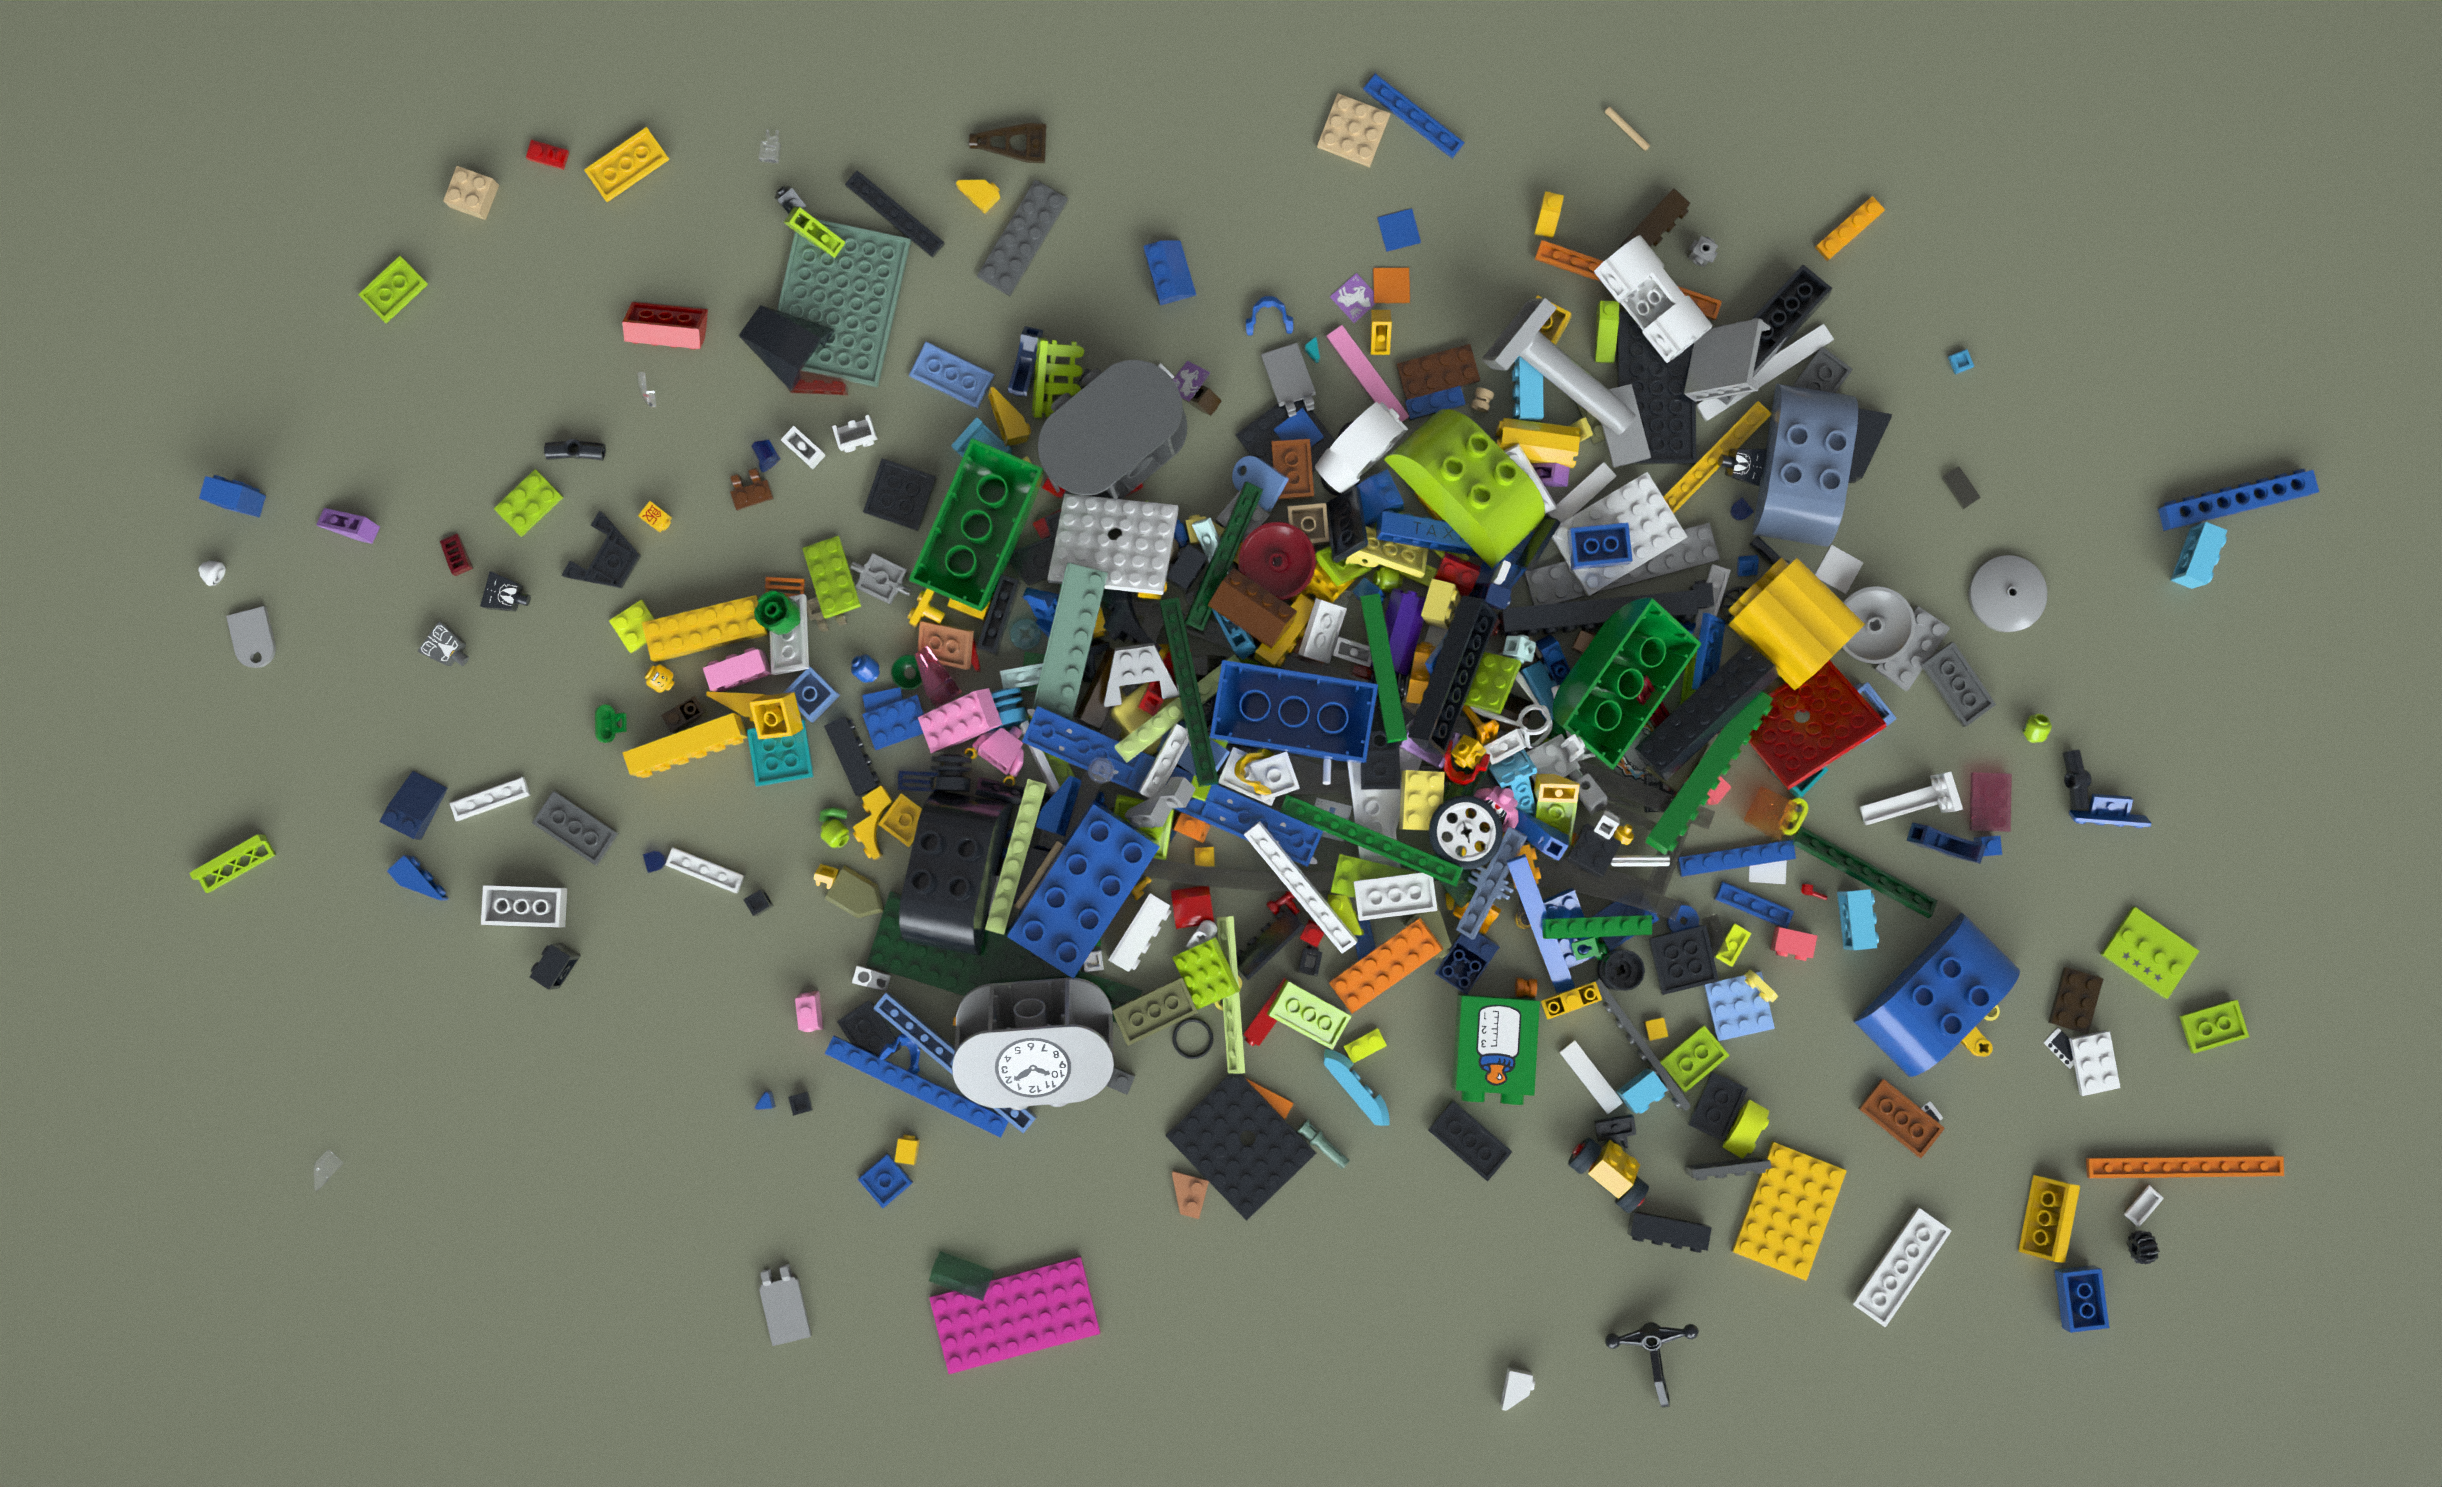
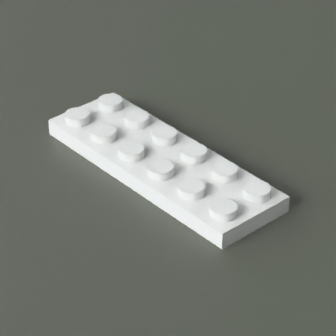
[1851,1207,1951,1327]

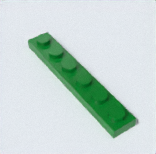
[1542,915,1652,939]

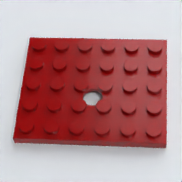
[1748,660,1886,790]

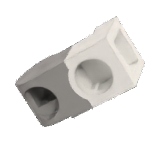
[852,965,891,991]

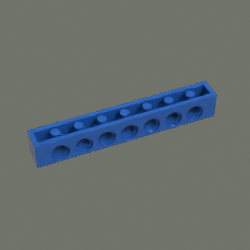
[2158,468,2319,531]

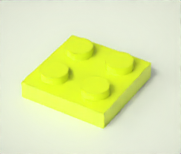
[609,600,655,653]

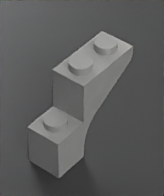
[1124,777,1196,828]

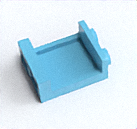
[951,417,1012,457]

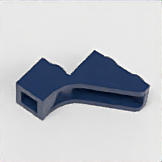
[1008,326,1043,396]

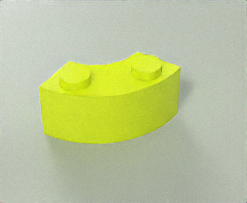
[1722,1099,1769,1159]

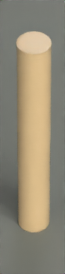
[1605,107,1650,151]

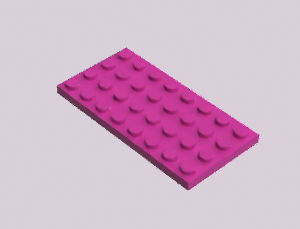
[929,1256,1101,1374]

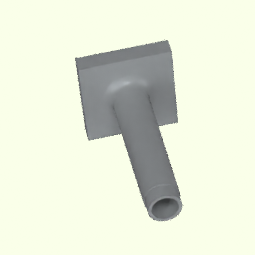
[1481,298,1636,435]

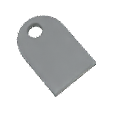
[226,606,276,668]

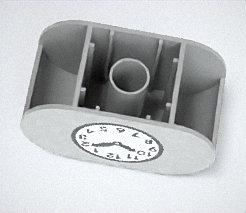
[952,978,1113,1110]

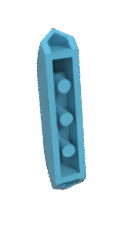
[1323,1049,1390,1126]

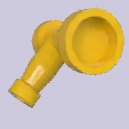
[1131,875,1152,901]

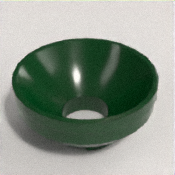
[891,655,926,690]

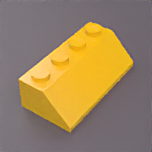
[2018,1175,2080,1263]

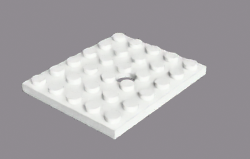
[1048,494,1179,595]

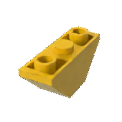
[1540,981,1602,1020]

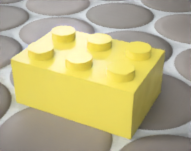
[1399,770,1445,831]

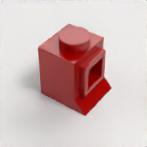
[1299,919,1324,947]

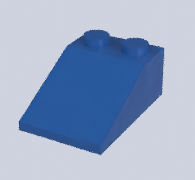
[1357,469,1404,527]

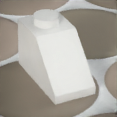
[1500,1367,1535,1411]

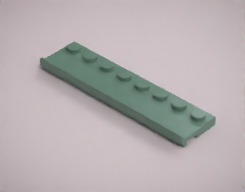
[1032,562,1108,721]

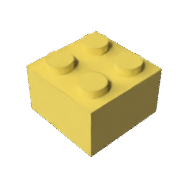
[1421,579,1461,630]

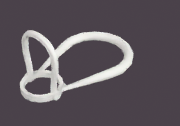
[1470,671,1553,749]

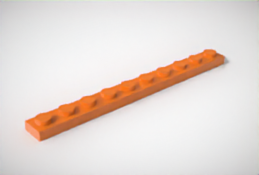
[1534,240,1722,321]
[2086,1156,2284,1178]

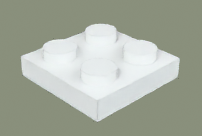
[1250,751,1300,801]

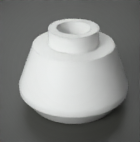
[199,561,226,586]

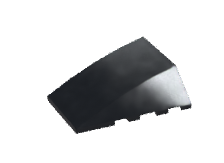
[739,305,835,392]

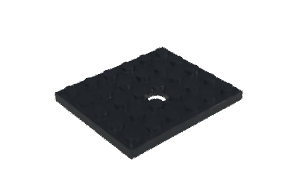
[1166,1073,1317,1221]

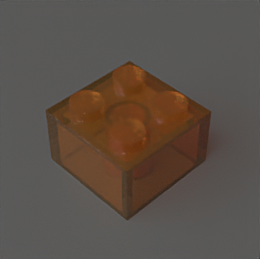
[1743,786,1798,841]

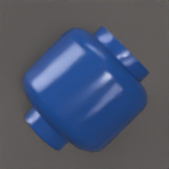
[851,654,880,683]

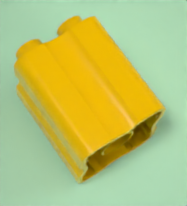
[1728,557,1865,690]

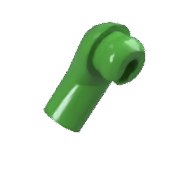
[819,807,848,822]

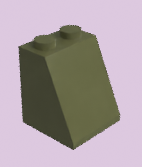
[1402,901,1451,959]

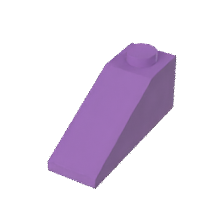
[316,508,380,544]

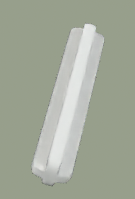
[1611,855,1670,866]

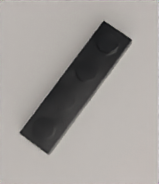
[975,777,1053,811]

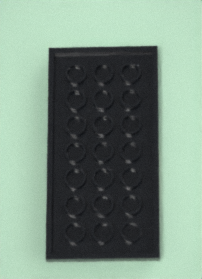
[1617,312,1697,464]

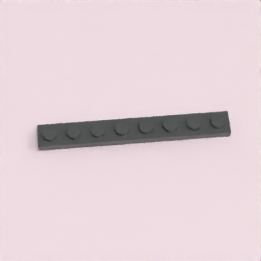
[1590,978,1691,1111]

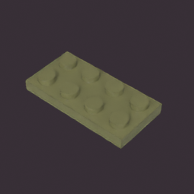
[1112,977,1198,1046]

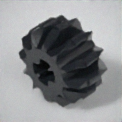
[2127,1230,2160,1265]

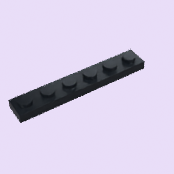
[845,170,945,258]

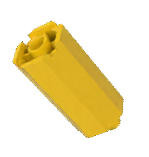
[1496,418,1580,468]

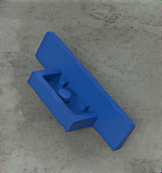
[2069,794,2151,828]

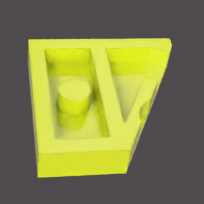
[1327,894,1364,935]

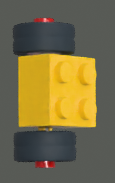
[1568,1137,1649,1213]

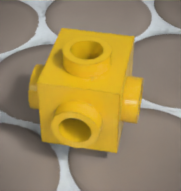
[1451,734,1486,769]

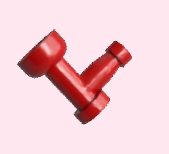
[1266,889,1300,916]

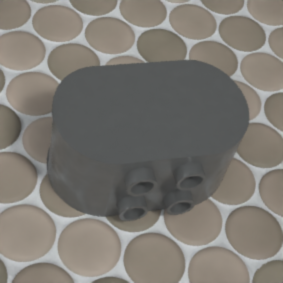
[1038,360,1188,500]

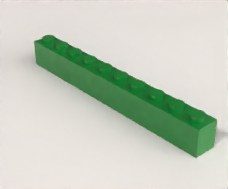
[1645,692,1773,855]

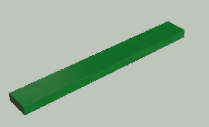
[1360,593,1407,743]

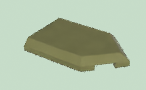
[825,865,884,918]

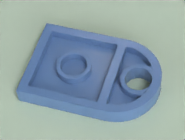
[1232,456,1289,512]

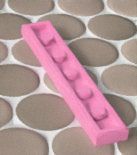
[1326,325,1409,422]

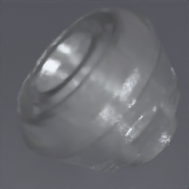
[1088,757,1115,784]

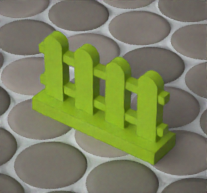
[1031,337,1084,418]

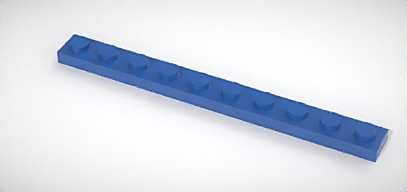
[825,1035,1009,1138]

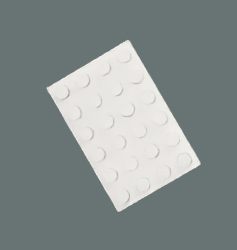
[1552,472,1687,597]

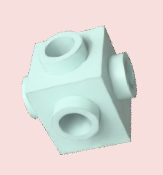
[1503,635,1536,664]

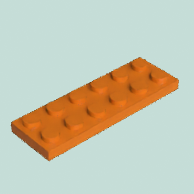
[1329,917,1444,1014]

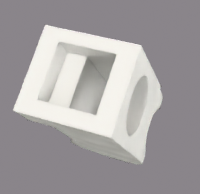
[1594,808,1620,840]

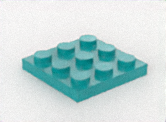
[747,720,814,787]

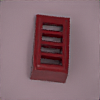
[440,534,473,576]

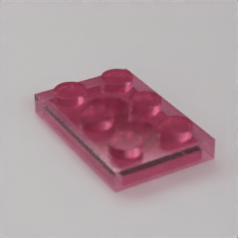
[1970,772,2012,832]

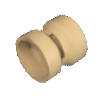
[1470,387,1494,413]

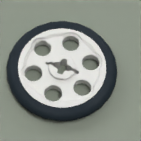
[1429,795,1503,870]

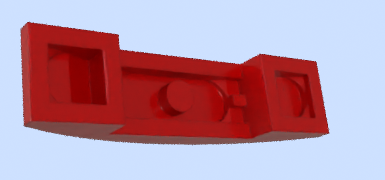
[1138,650,1192,716]

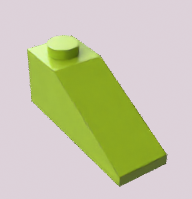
[783,207,846,258]
[1595,301,1619,363]

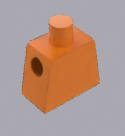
[1171,811,1211,843]

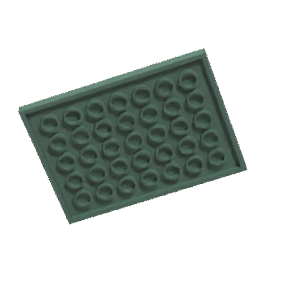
[777,219,911,388]

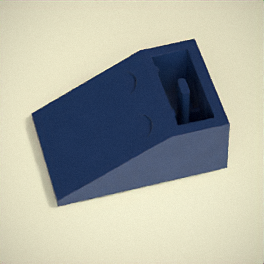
[1434,932,1500,995]

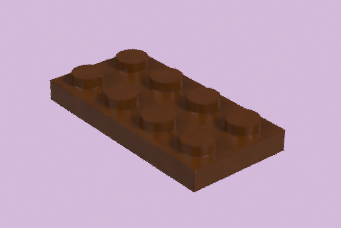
[1396,344,1480,400]

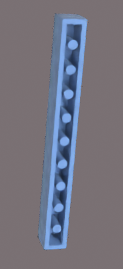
[874,992,1037,1133]

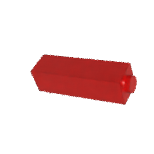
[1243,978,1290,1046]

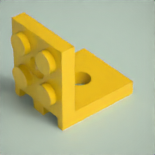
[1289,563,1359,604]

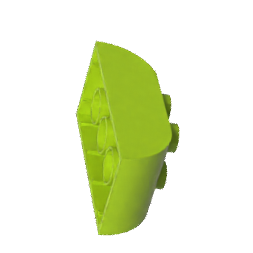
[1384,409,1545,569]

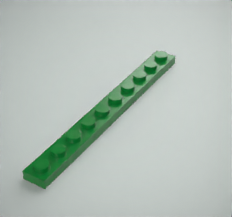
[1280,795,1464,886]

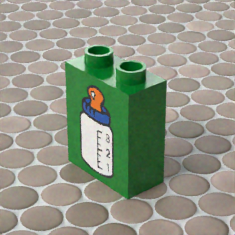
[1452,994,1540,1105]

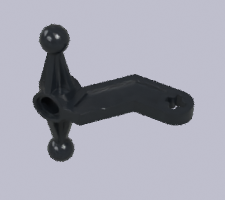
[1605,1322,1699,1408]

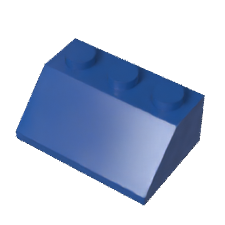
[1144,241,1196,306]

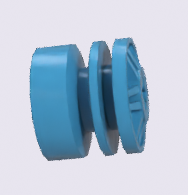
[990,688,1029,731]

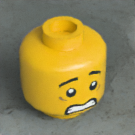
[644,664,675,693]

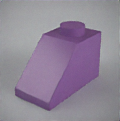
[1531,463,1570,487]

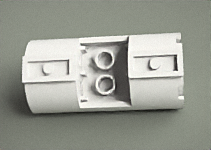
[1594,235,1713,363]

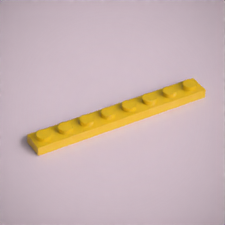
[1663,401,1772,514]

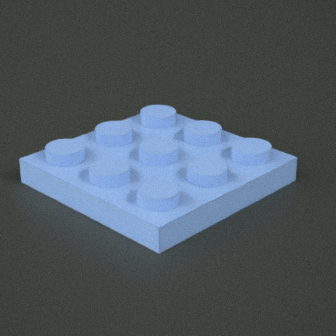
[1704,971,1775,1041]

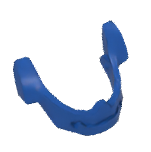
[1246,296,1293,336]
[879,1034,920,1074]

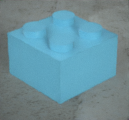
[1616,1068,1667,1114]

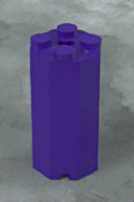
[1370,588,1426,677]

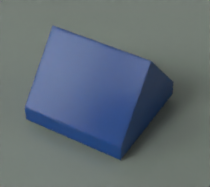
[755,1090,776,1110]

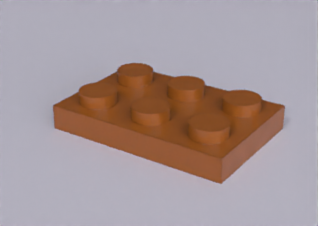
[1271,439,1314,500]

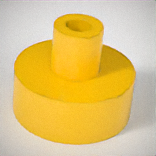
[1613,824,1634,845]

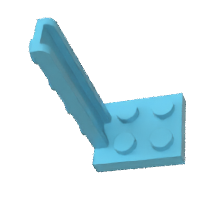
[1482,749,1537,817]

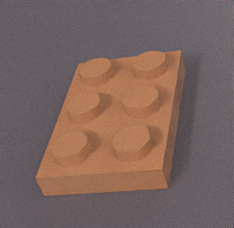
[917,620,974,670]

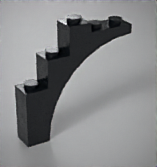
[1102,589,1162,652]

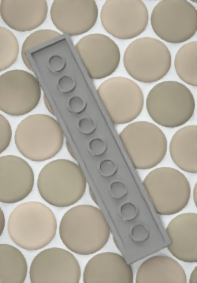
[1524,523,1720,606]

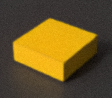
[1644,1017,1668,1041]

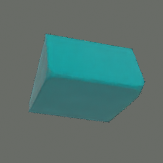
[1305,337,1320,363]

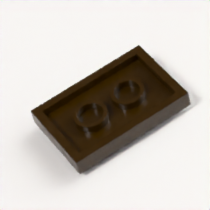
[2048,967,2104,1034]

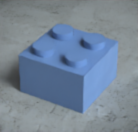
[783,666,840,722]

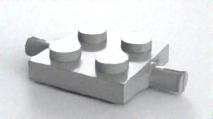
[850,553,913,605]

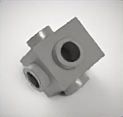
[1688,236,1718,267]

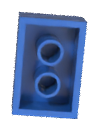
[199,475,266,518]
[1567,523,1633,570]
[2054,1265,2110,1333]

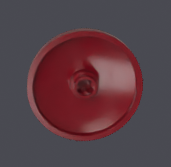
[1239,522,1317,600]

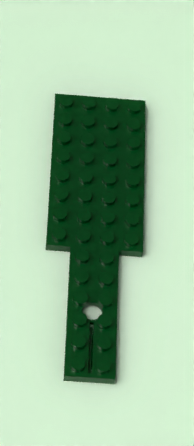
[866,891,1143,1023]

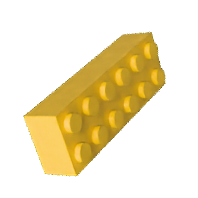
[642,595,768,662]
[622,713,748,778]

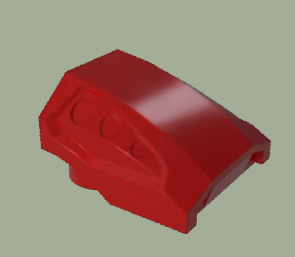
[1171,885,1214,929]

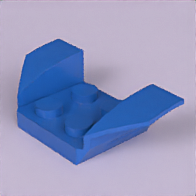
[1022,587,1060,638]

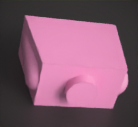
[795,991,823,1032]

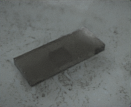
[1702,914,1729,956]

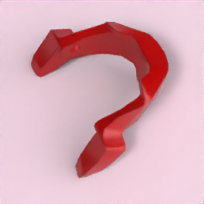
[1441,740,1490,785]

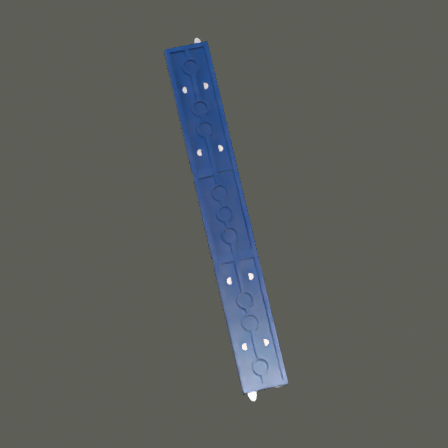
[1022,706,1323,867]

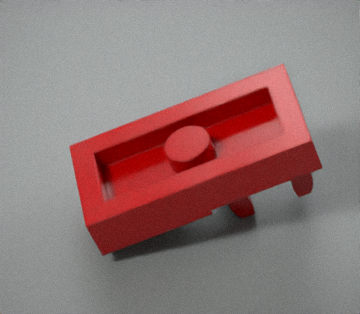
[526,140,569,170]

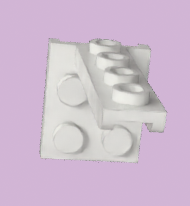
[1527,734,1585,783]
[1859,772,1963,825]

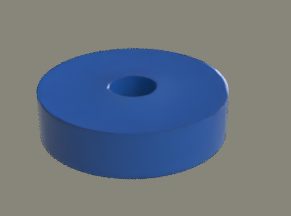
[1667,905,1699,932]

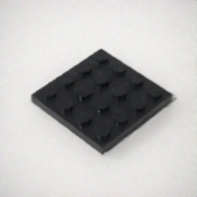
[1235,399,1335,473]

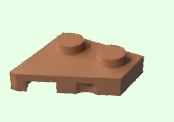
[1172,1171,1209,1219]

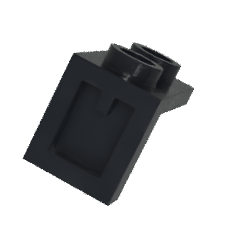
[1082,639,1110,683]

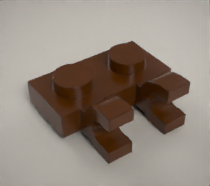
[730,468,774,511]

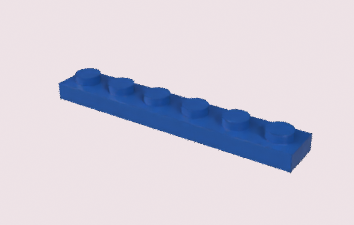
[1677,840,1796,877]

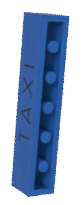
[1376,510,1481,558]

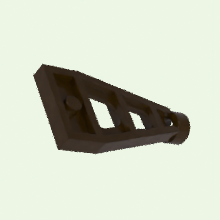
[969,123,1047,163]

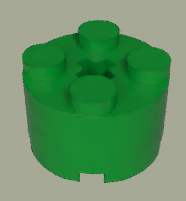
[754,591,801,635]

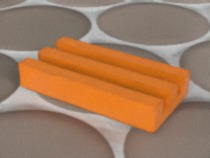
[764,577,805,597]

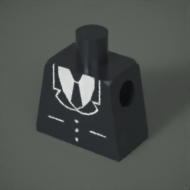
[1718,448,1767,486]
[480,571,531,612]

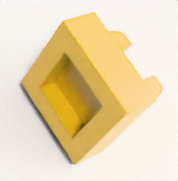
[814,864,839,889]

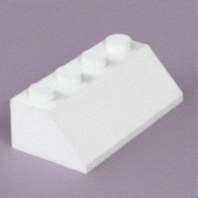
[1109,893,1171,972]

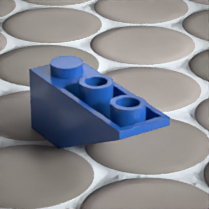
[1535,634,1571,685]
[1515,809,1569,861]
[387,855,449,900]

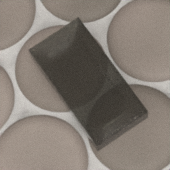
[1942,466,1981,509]

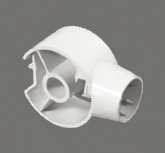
[1315,402,1408,493]

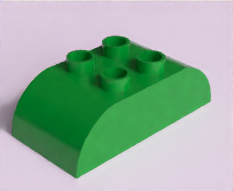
[909,438,1043,611]
[1552,598,1702,770]

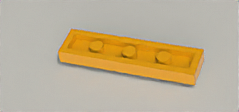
[1815,196,1885,261]

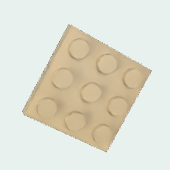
[1317,93,1391,167]

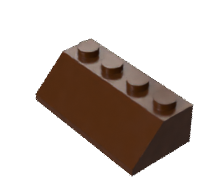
[1208,568,1297,649]

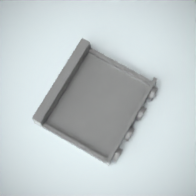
[1684,318,1770,402]

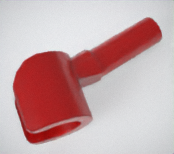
[1801,884,1828,900]

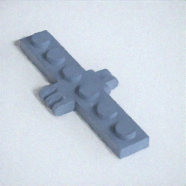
[1456,827,1528,939]

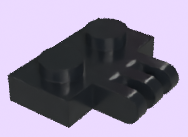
[1594,1114,1636,1149]

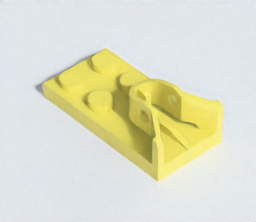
[1346,527,1428,578]

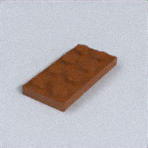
[1858,1078,1945,1159]

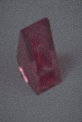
[914,646,962,708]

